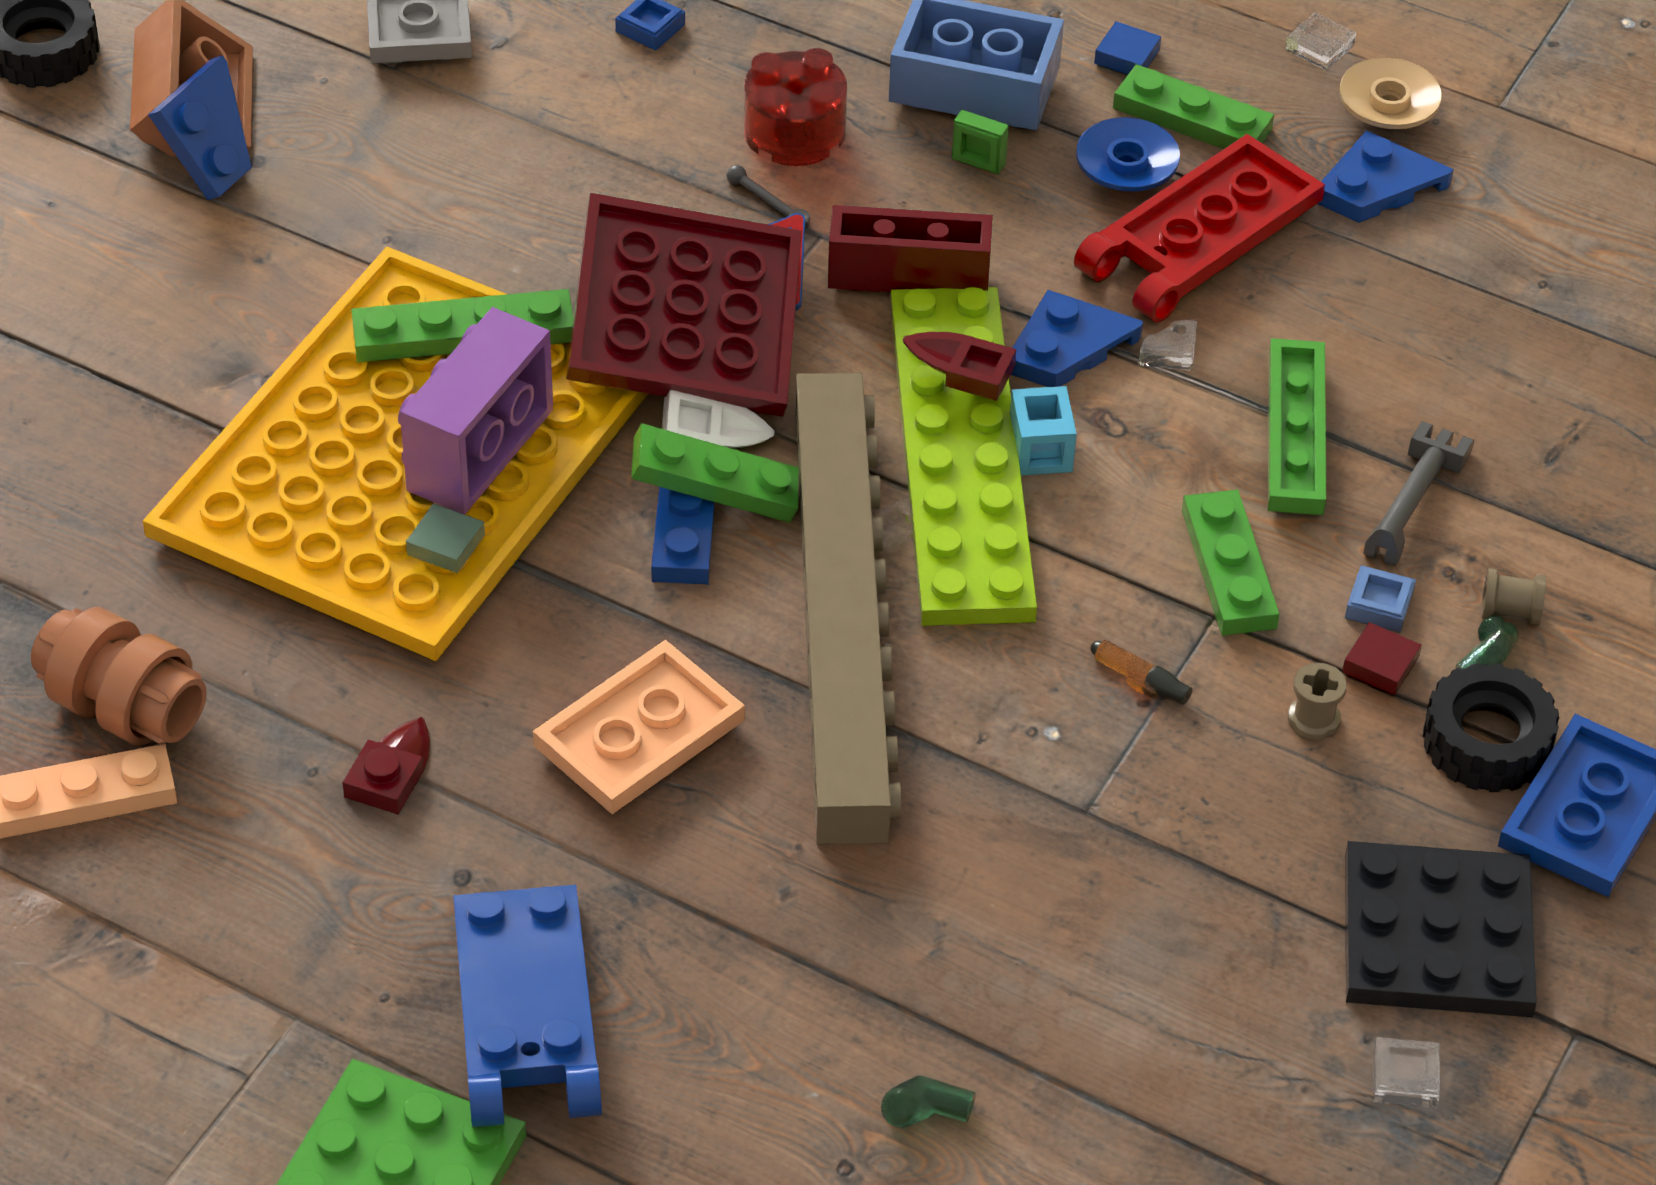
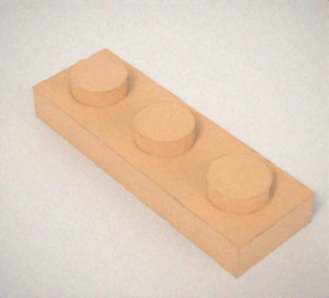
[0,743,177,839]

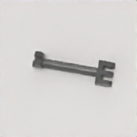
[1363,421,1474,566]

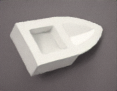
[662,390,775,448]

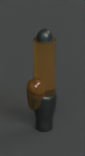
[1090,640,1193,705]

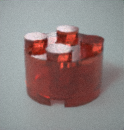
[744,48,847,166]

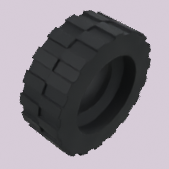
[0,0,100,88]
[1422,663,1559,792]

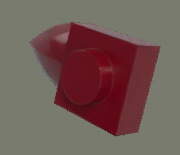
[903,332,1017,401]
[342,717,430,815]

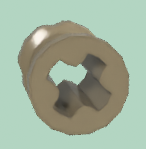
[1481,568,1546,626]
[1288,662,1347,741]

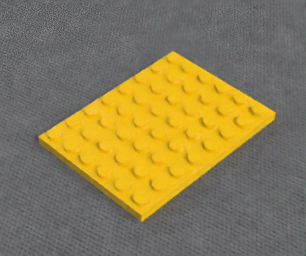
[143,246,648,661]

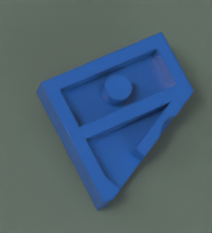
[148,55,252,200]
[1318,130,1453,223]
[1011,290,1143,387]

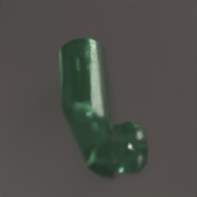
[1455,615,1519,669]
[881,1075,976,1128]

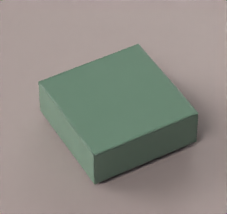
[406,503,485,573]

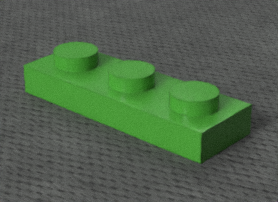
[1113,64,1274,149]
[631,423,799,523]
[1182,489,1280,636]

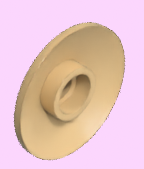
[1339,57,1442,129]

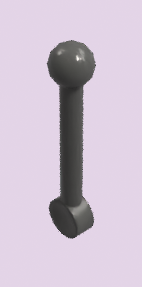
[726,165,810,230]

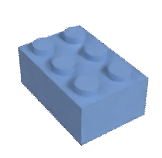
[889,0,1064,131]

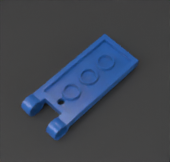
[453,884,602,1128]

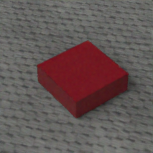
[1342,622,1422,695]

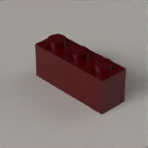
[828,205,993,292]

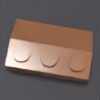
[130,0,253,157]

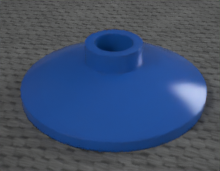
[1076,117,1180,192]

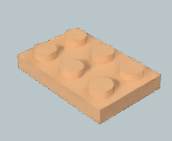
[533,640,745,815]

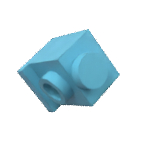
[1010,386,1077,475]

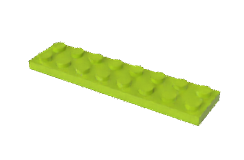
[890,287,1037,626]

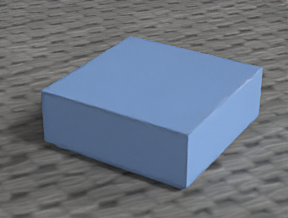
[1345,565,1416,633]

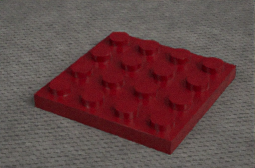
[566,193,802,417]

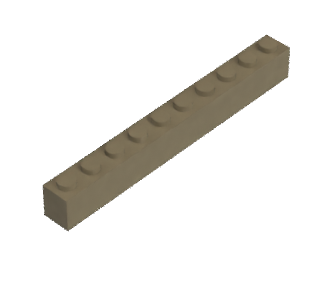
[795,373,901,845]

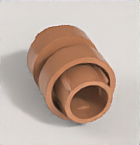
[31,606,207,746]

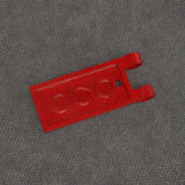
[1074,134,1325,323]

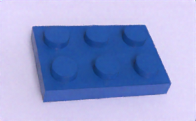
[1498,714,1656,898]

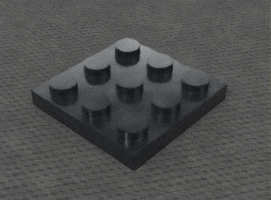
[1345,841,1537,1017]

